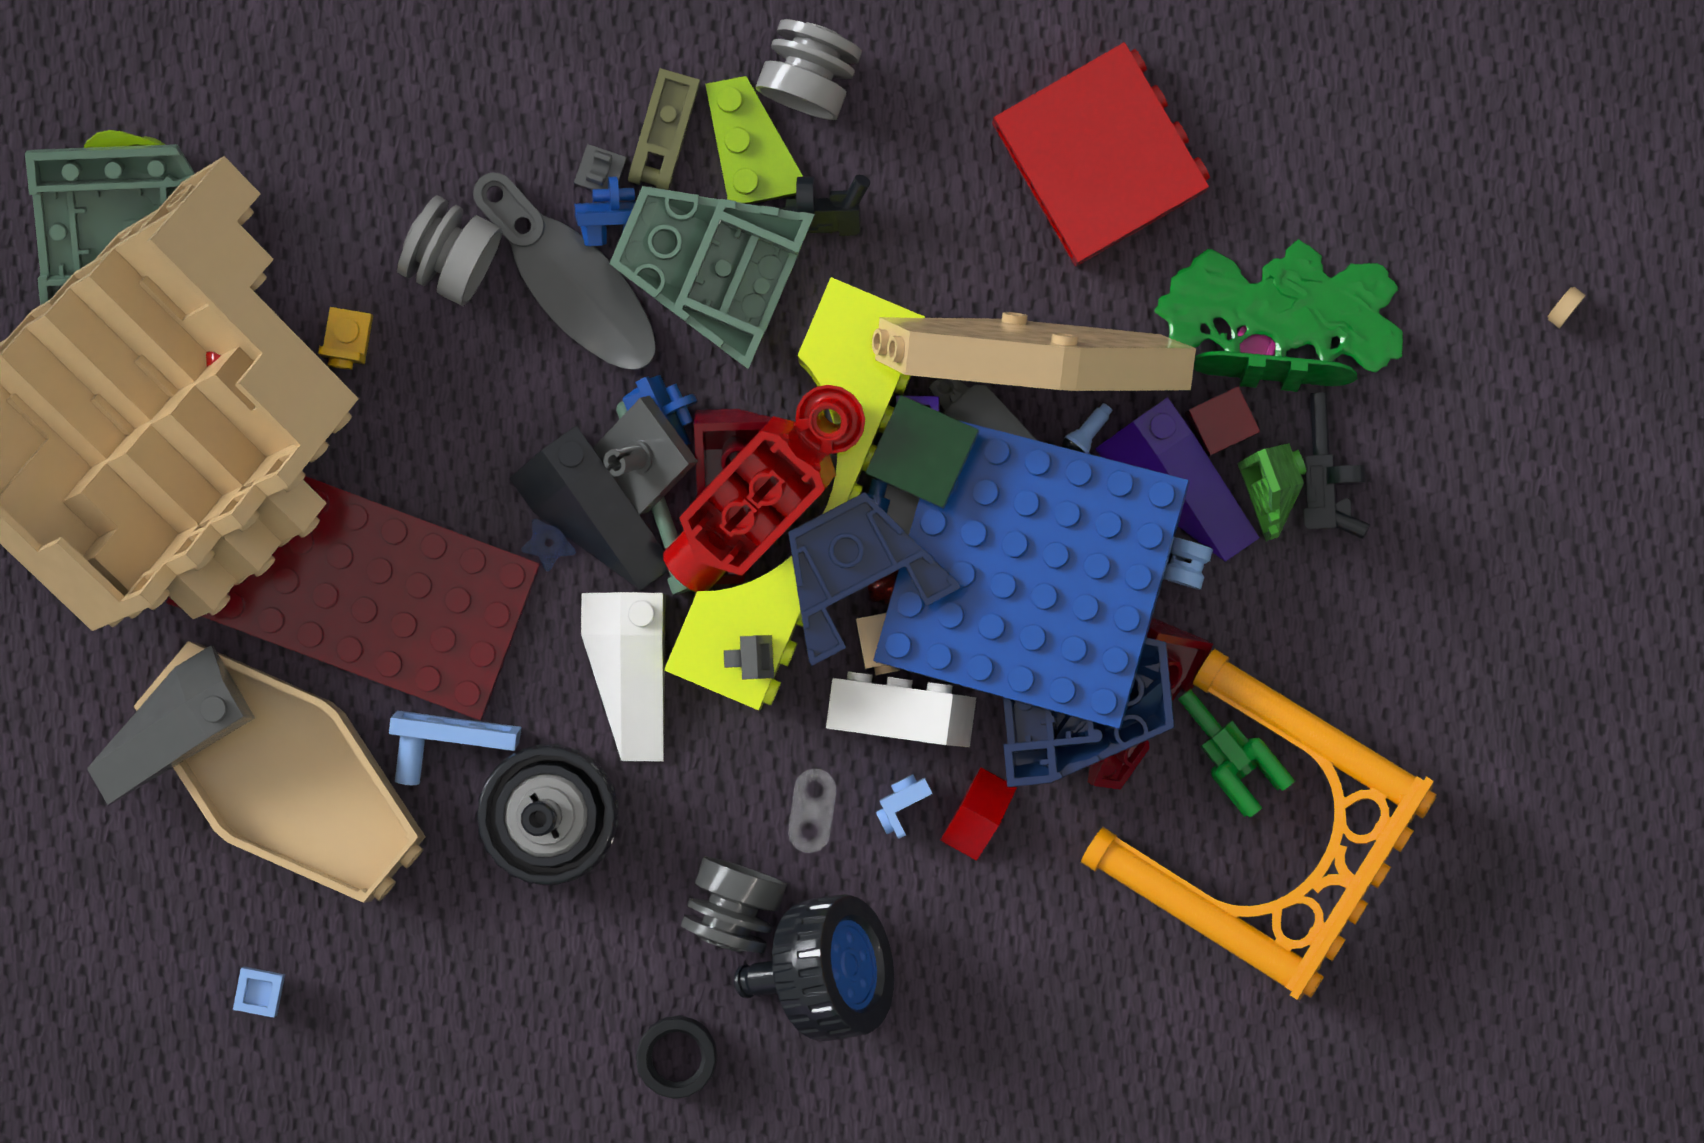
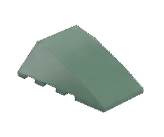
[609,186,815,370]

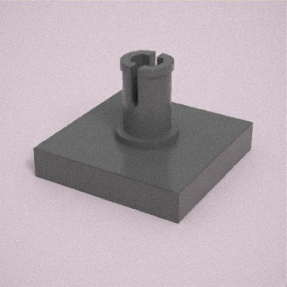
[593,396,698,515]

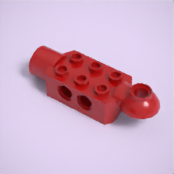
[663,385,865,592]

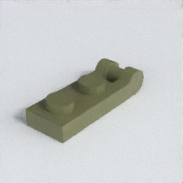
[628,68,701,190]

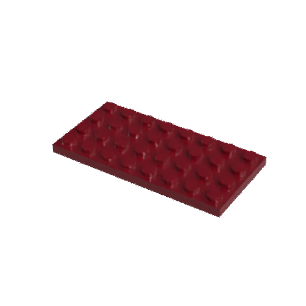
[167,476,541,721]

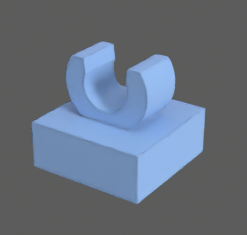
[233,967,285,1018]

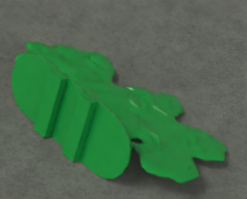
[1154,239,1403,392]

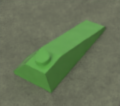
[1237,443,1306,541]

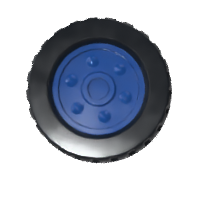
[733,894,894,1041]

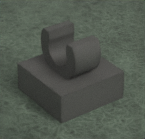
[574,144,628,191]
[724,635,774,680]

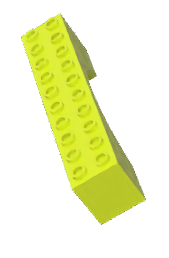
[664,277,925,710]

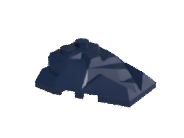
[1003,638,1175,787]

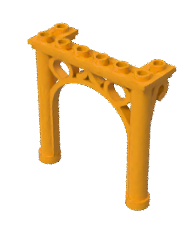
[1081,649,1437,1001]

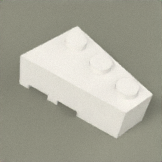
[826,672,976,747]

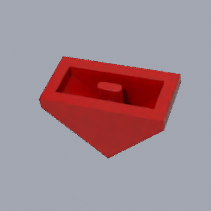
[940,767,1017,861]

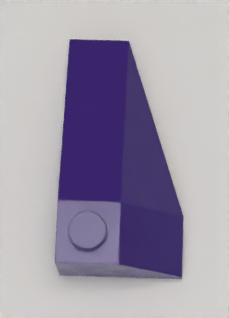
[1095,397,1260,562]

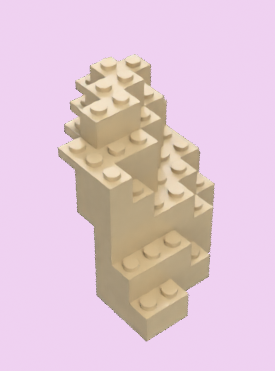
[0,156,359,631]

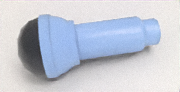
[1062,403,1113,454]

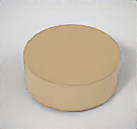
[1547,287,1586,329]

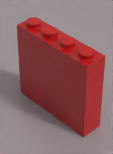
[992,42,1210,267]

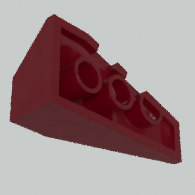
[694,409,772,584]
[1087,618,1213,790]

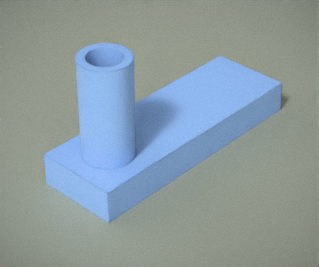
[389,710,522,785]

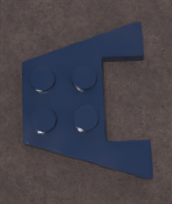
[788,492,960,666]

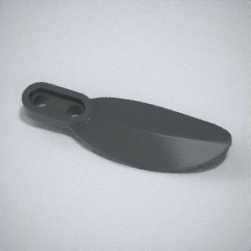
[473,172,655,370]

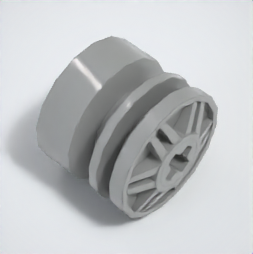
[756,19,862,120]
[397,195,503,306]

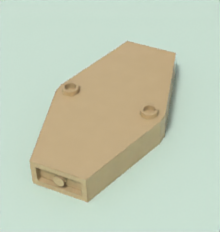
[872,312,1196,391]
[134,641,425,903]

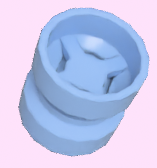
[1163,537,1213,590]

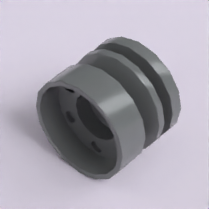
[681,856,787,953]

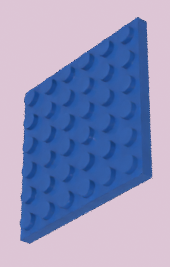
[873,420,1190,730]

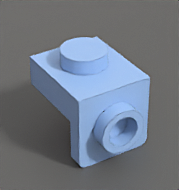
[876,775,932,839]

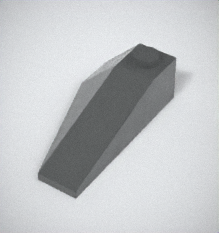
[87,645,255,805]

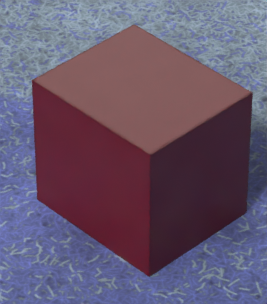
[1185,386,1260,457]

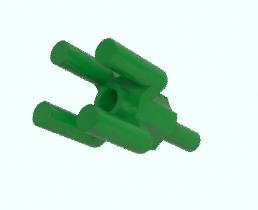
[1178,689,1295,818]

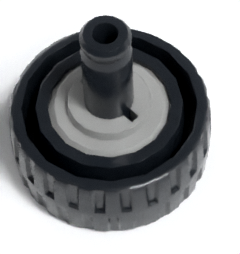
[477,744,619,885]

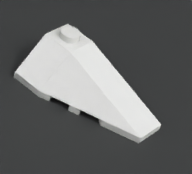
[581,592,666,762]

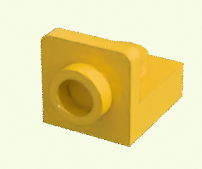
[318,307,373,370]

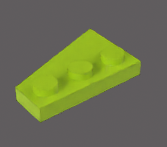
[705,76,803,204]

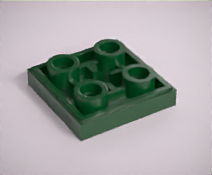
[865,395,980,509]

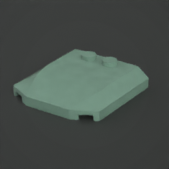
[25,144,195,305]

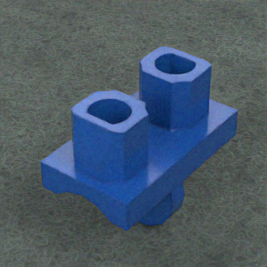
[574,176,636,246]
[623,375,698,445]

